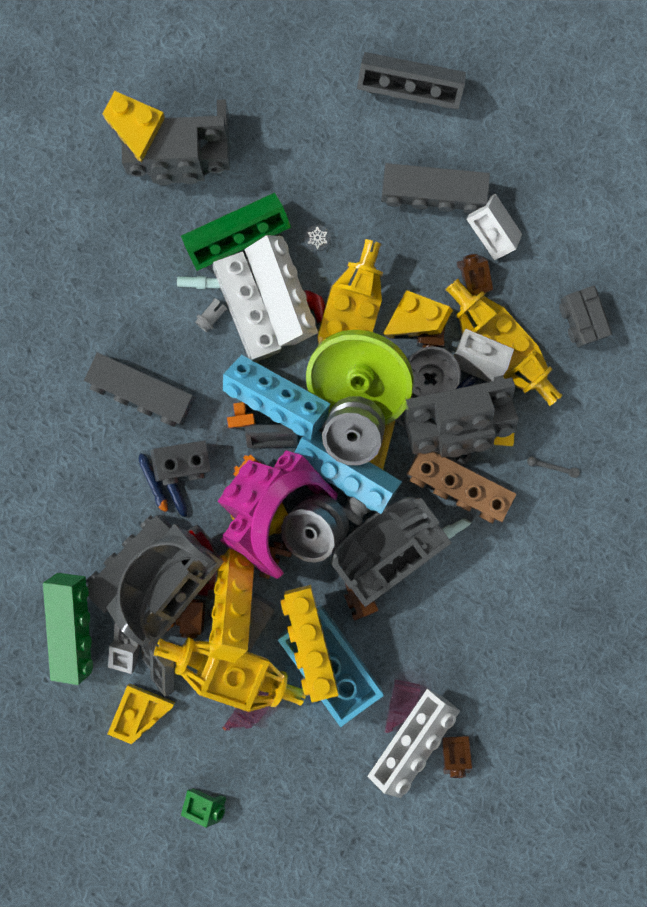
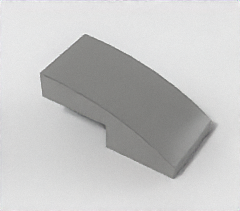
[108,623,140,674]

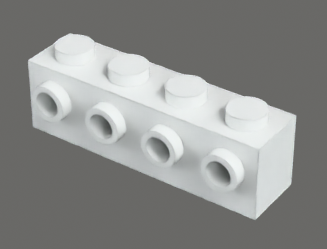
[245,235,318,346]
[213,252,282,362]
[368,689,460,798]

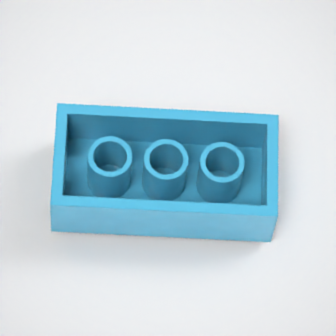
[278,605,384,727]

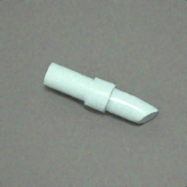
[177,276,220,289]
[441,518,472,539]

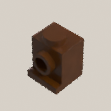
[344,583,378,621]
[176,599,206,639]

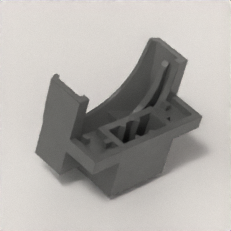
[119,99,230,185]
[332,497,452,607]

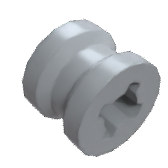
[343,497,370,525]

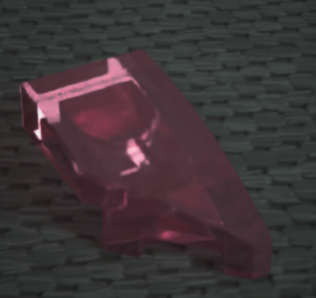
[385,679,420,733]
[222,691,270,731]

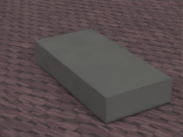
[245,425,299,448]

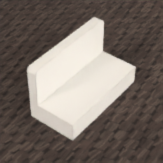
[467,194,522,260]
[454,329,514,382]

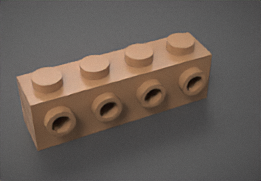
[407,451,516,524]

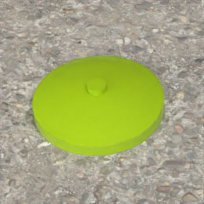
[306,330,414,425]

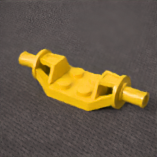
[317,239,383,345]
[446,279,562,406]
[154,637,306,712]

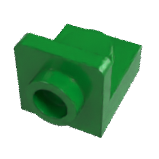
[181,788,226,828]

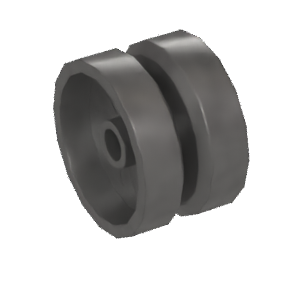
[322,396,385,465]
[281,494,349,563]

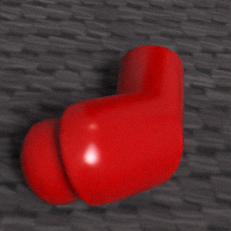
[304,290,325,323]

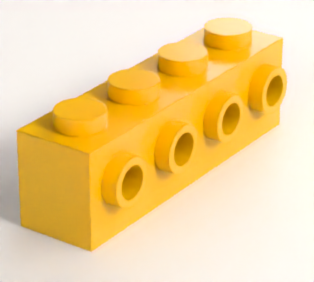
[209,548,254,663]
[281,585,338,703]

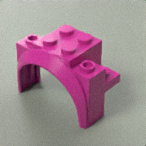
[217,451,338,579]

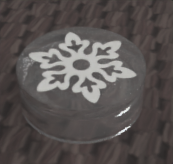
[305,225,330,253]

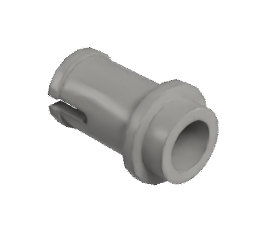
[195,298,227,332]

